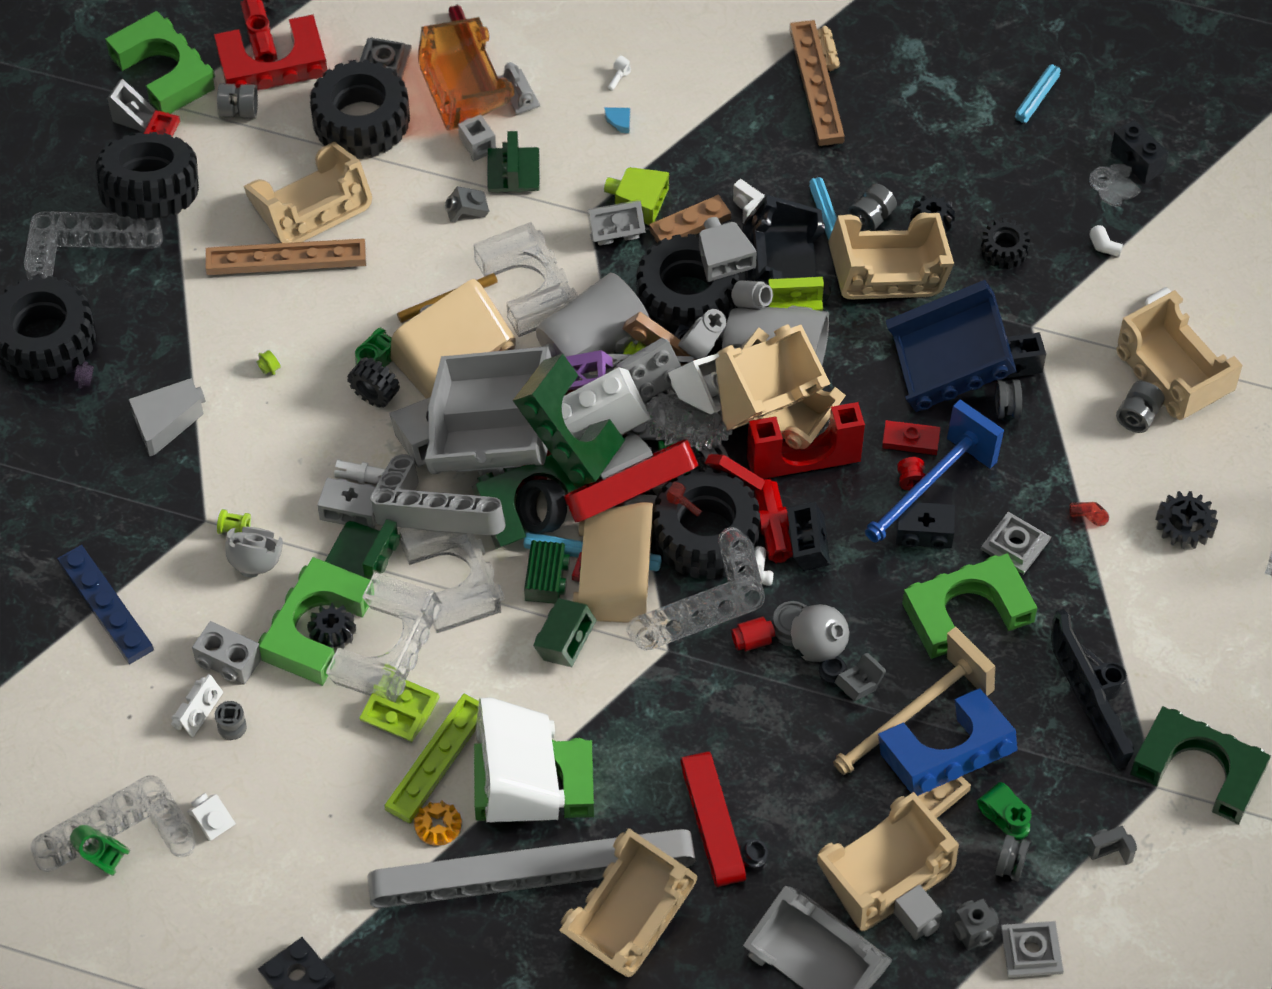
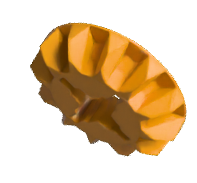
[414,800,462,846]

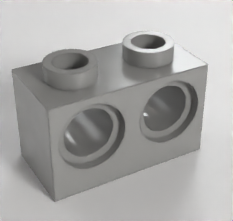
[192,621,261,685]

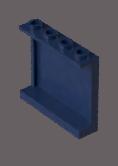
[885,280,1017,412]

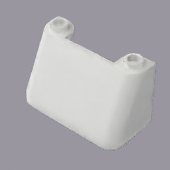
[476,697,565,822]

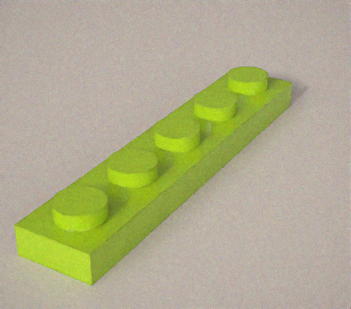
[384,693,479,824]

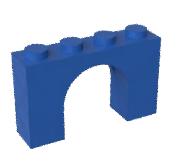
[878,688,1018,796]

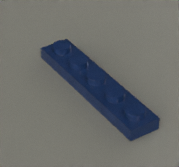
[57,545,154,665]

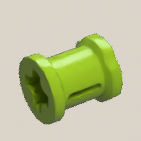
[217,509,251,534]

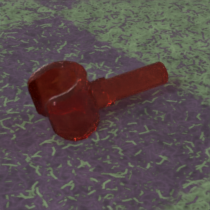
[667,482,702,517]

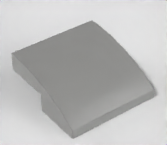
[599,433,653,479]

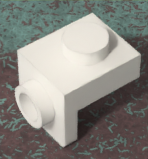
[187,793,236,841]

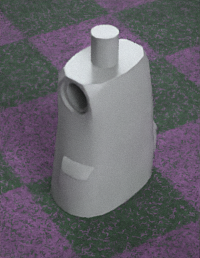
[536,272,649,357]
[709,306,829,365]

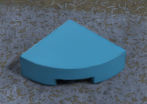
[605,107,630,133]

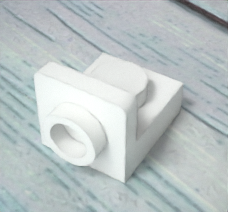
[733,179,764,223]

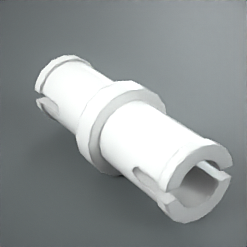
[334,459,385,484]

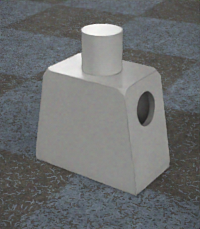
[699,217,757,282]

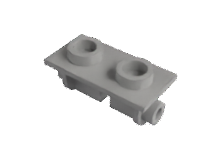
[497,62,540,114]

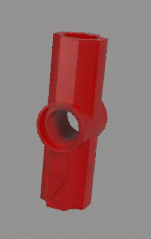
[240,0,277,62]
[753,479,793,563]

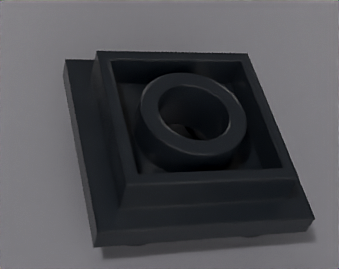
[258,937,335,989]

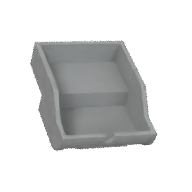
[425,347,551,474]

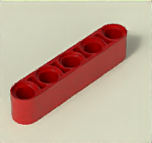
[564,439,699,522]
[680,751,746,887]

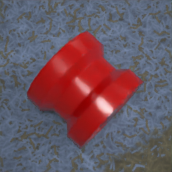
[897,457,925,491]

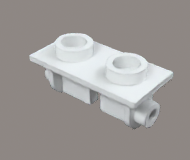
[171,674,223,737]

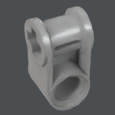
[678,309,726,360]

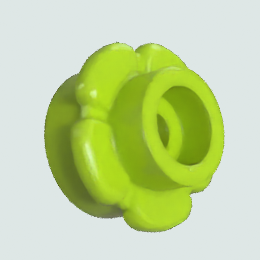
[256,350,281,375]

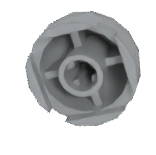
[225,527,283,577]
[791,604,850,663]

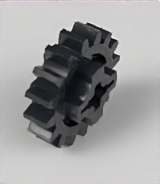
[1155,491,1218,549]

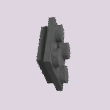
[359,37,412,78]

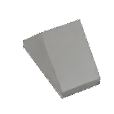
[107,79,156,132]

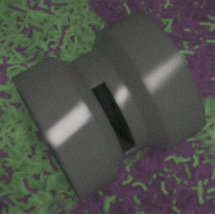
[215,701,247,740]

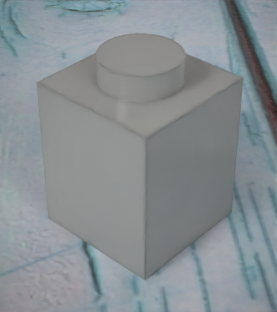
[894,884,942,940]

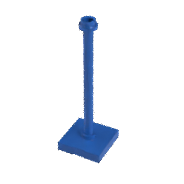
[865,400,1004,543]

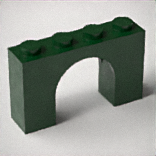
[512,354,625,487]
[472,455,584,549]
[1130,706,1271,825]

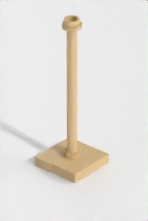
[833,627,995,775]

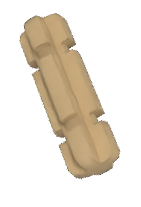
[817,26,840,71]

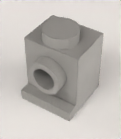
[458,114,496,161]

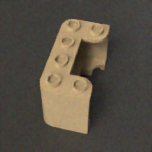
[828,213,954,299]
[1116,290,1243,420]
[559,828,697,977]

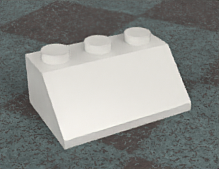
[668,348,736,414]
[562,367,651,440]

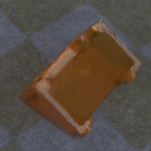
[418,17,514,131]

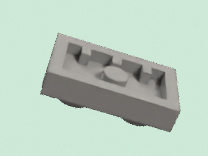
[587,200,646,245]

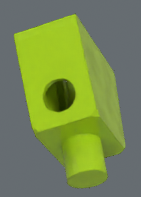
[604,167,669,225]

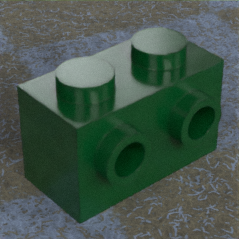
[533,598,597,667]

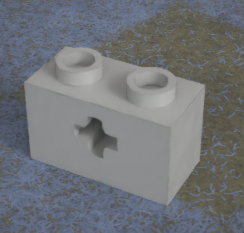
[317,478,376,528]

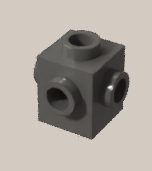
[953,899,999,951]

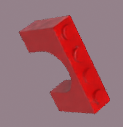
[214,14,327,90]
[747,402,865,479]

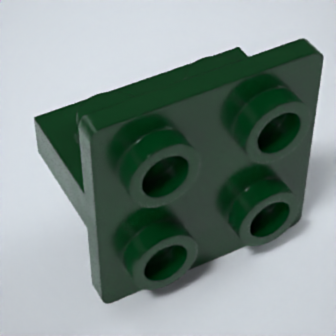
[487,131,540,192]

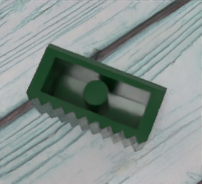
[524,540,570,604]

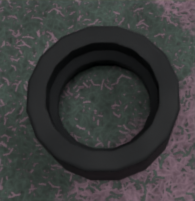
[516,480,567,533]

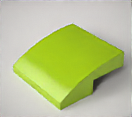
[768,277,824,311]
[359,672,440,742]

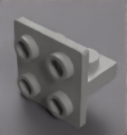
[616,337,681,402]

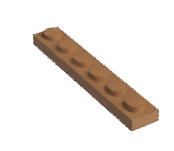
[789,20,845,146]
[206,238,366,275]

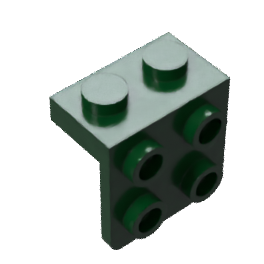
[325,519,400,585]

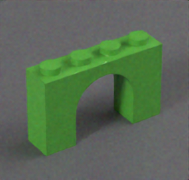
[105,11,215,114]
[902,553,1037,659]
[258,557,376,686]
[474,738,594,821]

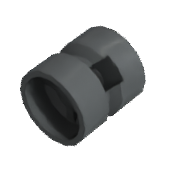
[217,83,258,118]
[848,183,897,231]
[1116,381,1165,433]

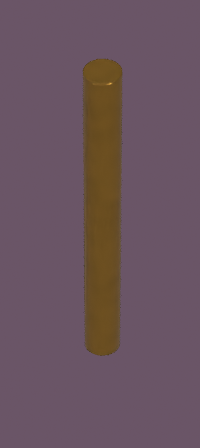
[397,273,498,323]

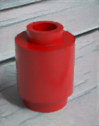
[731,617,775,652]

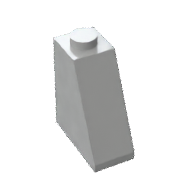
[129,378,206,456]

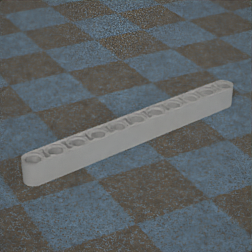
[367,829,696,908]

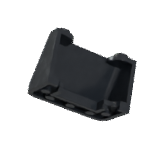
[742,195,831,303]

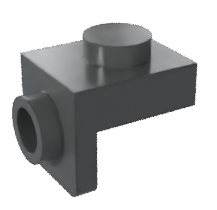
[445,186,489,222]
[834,653,886,701]
[1087,826,1137,865]

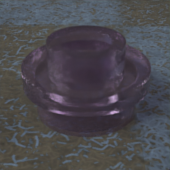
[74,361,94,388]

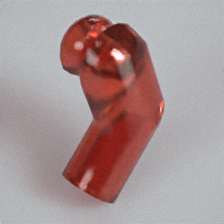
[1069,502,1109,526]

